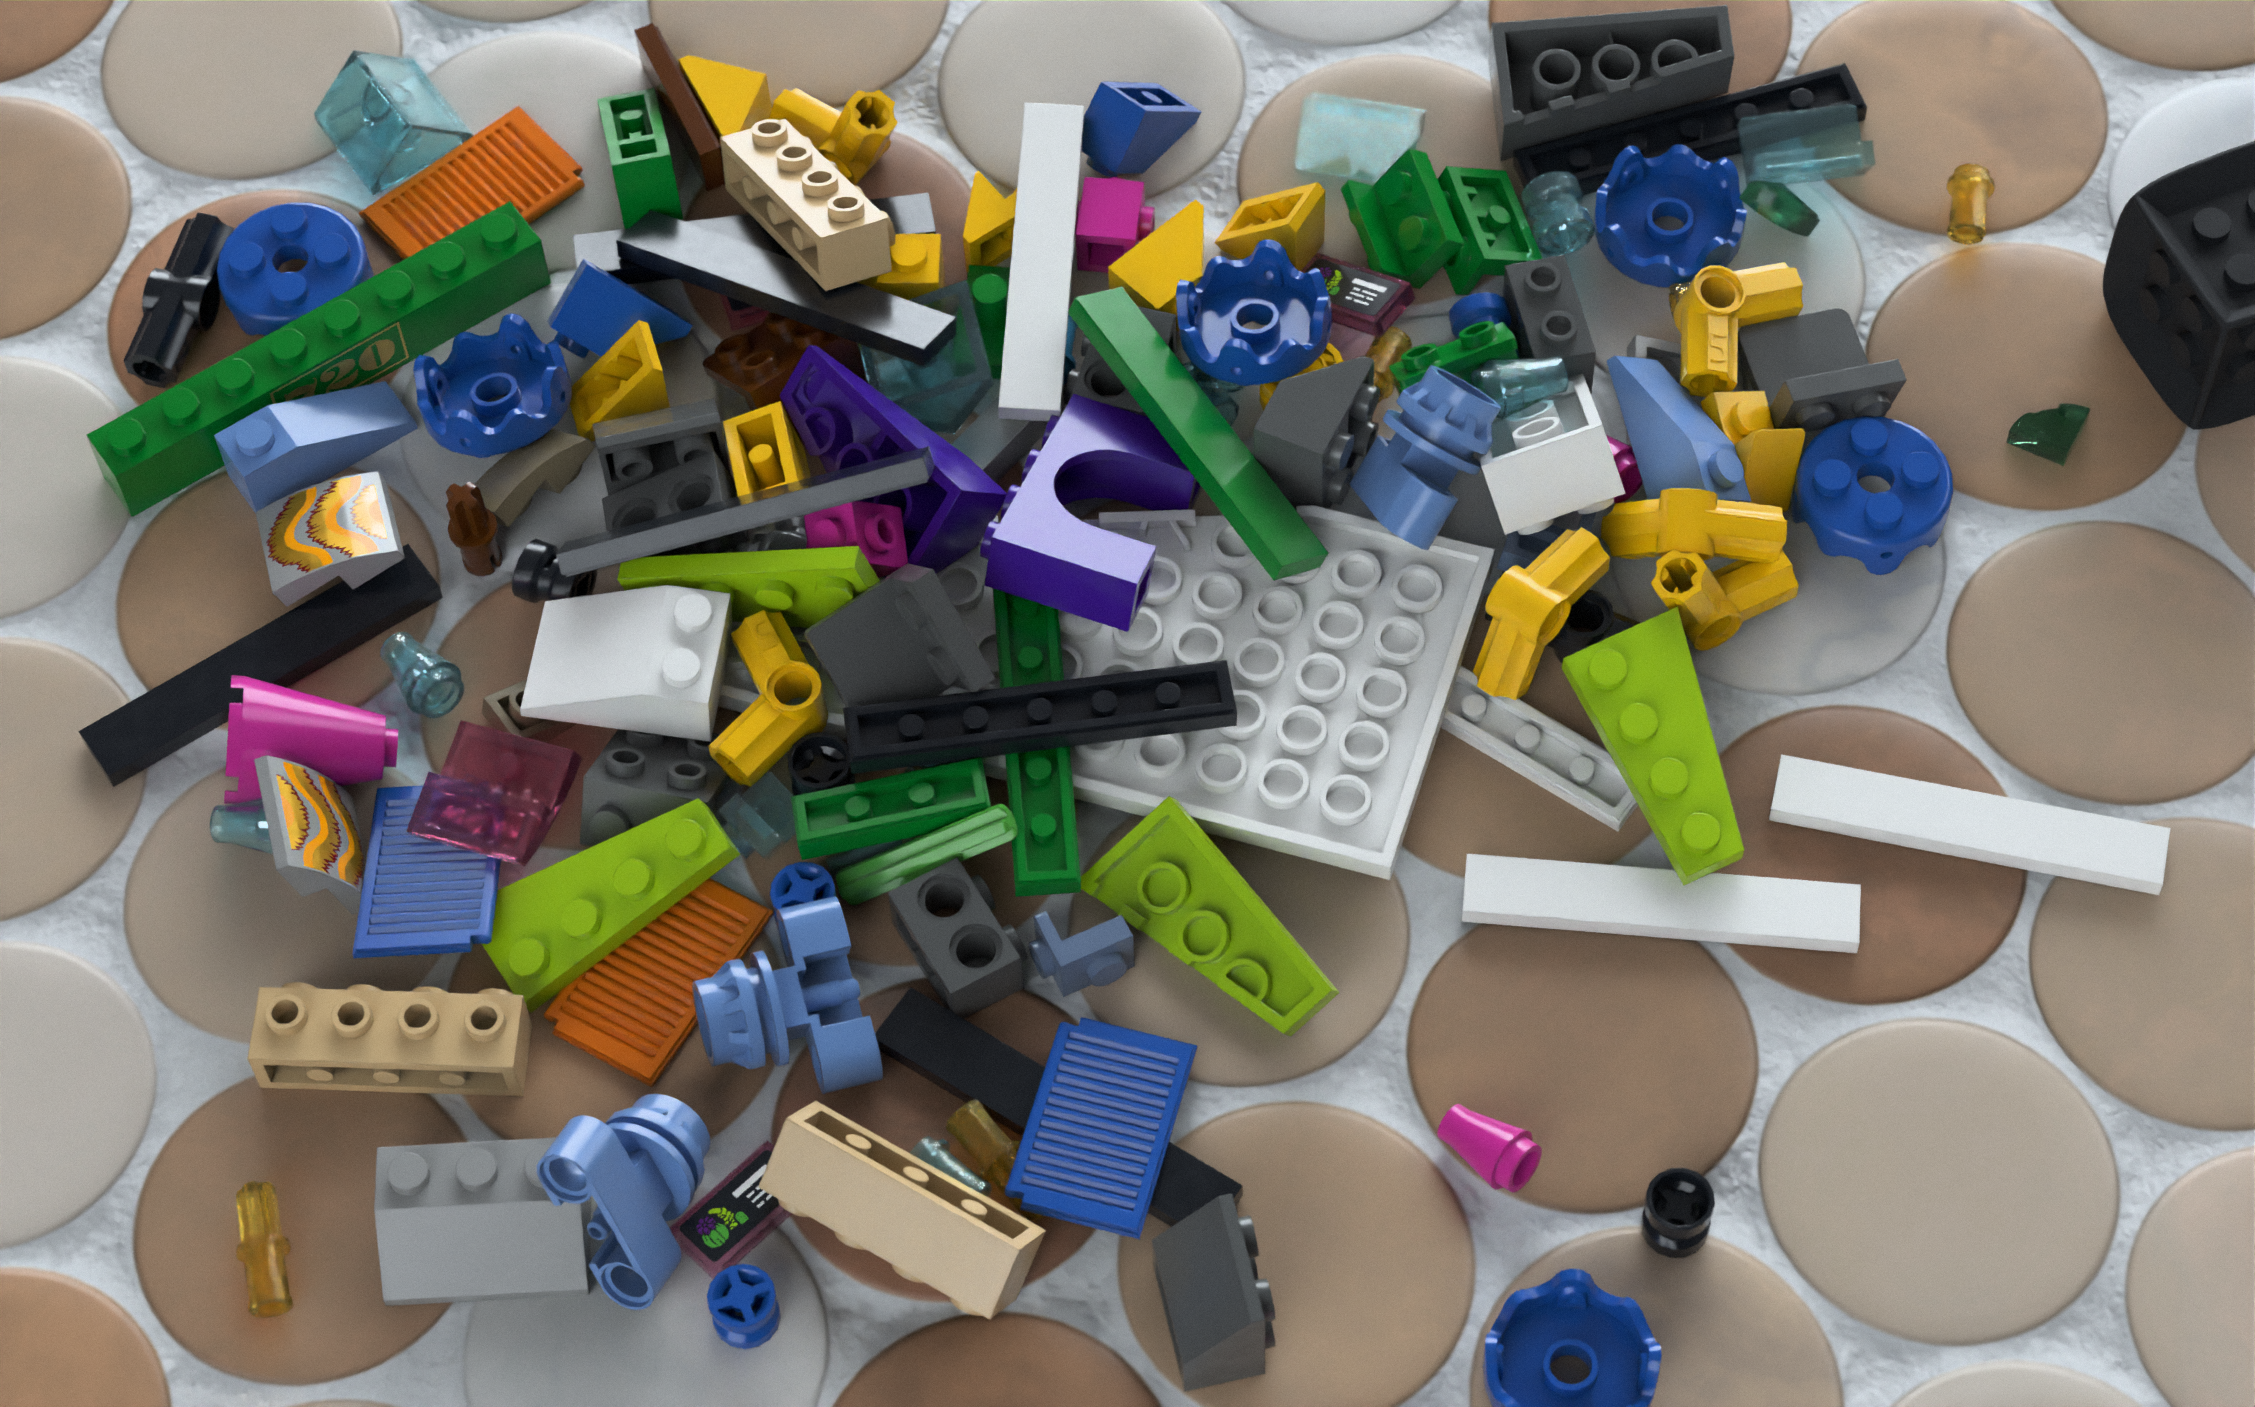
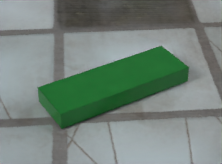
[791,757,991,860]

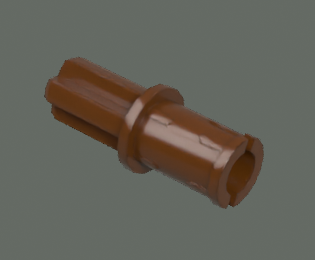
[446,482,503,576]

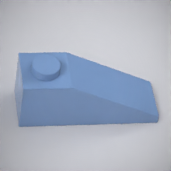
[1606,355,1751,502]
[214,381,418,514]

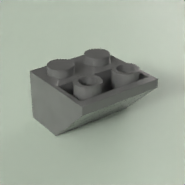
[1254,356,1380,511]
[593,398,731,496]
[1152,1193,1275,1392]

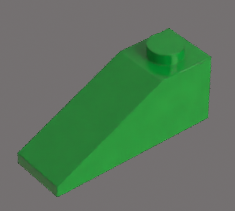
[597,88,684,229]

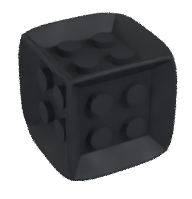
[2102,141,2255,429]

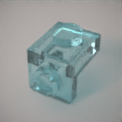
[718,772,796,861]

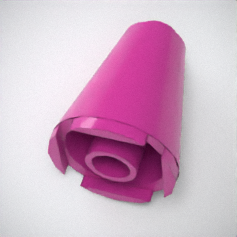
[224,675,398,804]

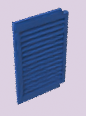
[352,782,509,958]
[1005,1017,1197,1240]

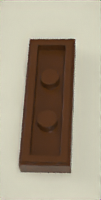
[634,23,725,191]

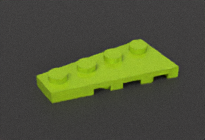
[617,546,880,628]
[1561,607,1744,886]
[1081,796,1340,1037]
[482,798,740,1013]

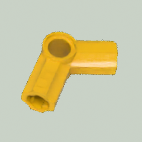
[767,88,898,186]
[1673,262,1803,397]
[1601,488,1787,563]
[1473,527,1610,700]
[1651,549,1799,651]
[708,610,828,787]

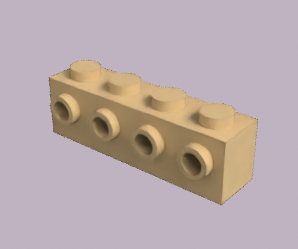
[720,119,895,291]
[247,982,533,1096]
[758,1101,1046,1320]

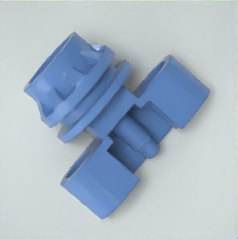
[1349,365,1501,550]
[692,896,883,1094]
[537,1094,710,1310]

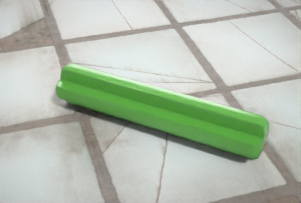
[836,804,1018,905]

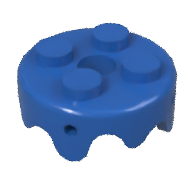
[1594,144,1747,288]
[217,202,374,336]
[1176,239,1332,386]
[413,313,572,458]
[1791,416,1953,575]
[1483,1269,1661,1407]

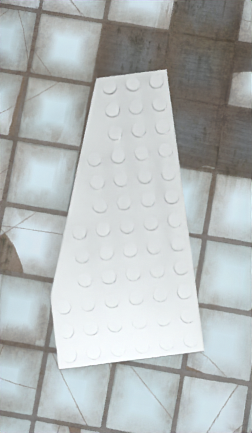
[718,505,1495,880]

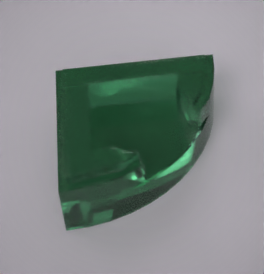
[1739,181,1820,237]
[2006,403,2090,466]

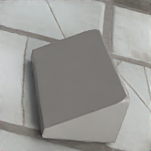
[951,396,1048,483]

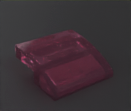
[406,720,582,867]

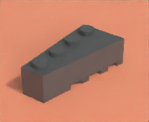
[1488,5,1735,161]

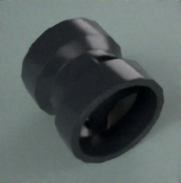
[512,539,597,603]
[788,732,856,796]
[1641,1168,1715,1258]

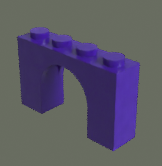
[980,394,1203,632]

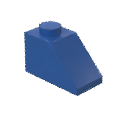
[1082,81,1201,177]
[547,258,693,359]

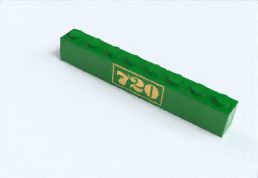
[86,201,551,517]

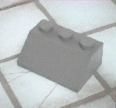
[374,1137,591,1306]

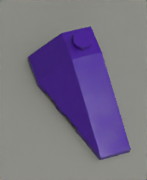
[779,345,1007,578]

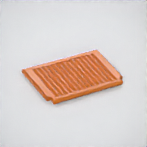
[359,106,585,260]
[543,878,774,1087]

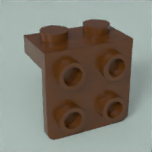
[702,312,877,439]

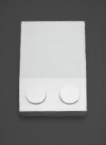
[1477,373,1626,535]
[520,585,733,742]

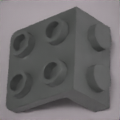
[1738,308,1907,432]
[580,729,730,847]

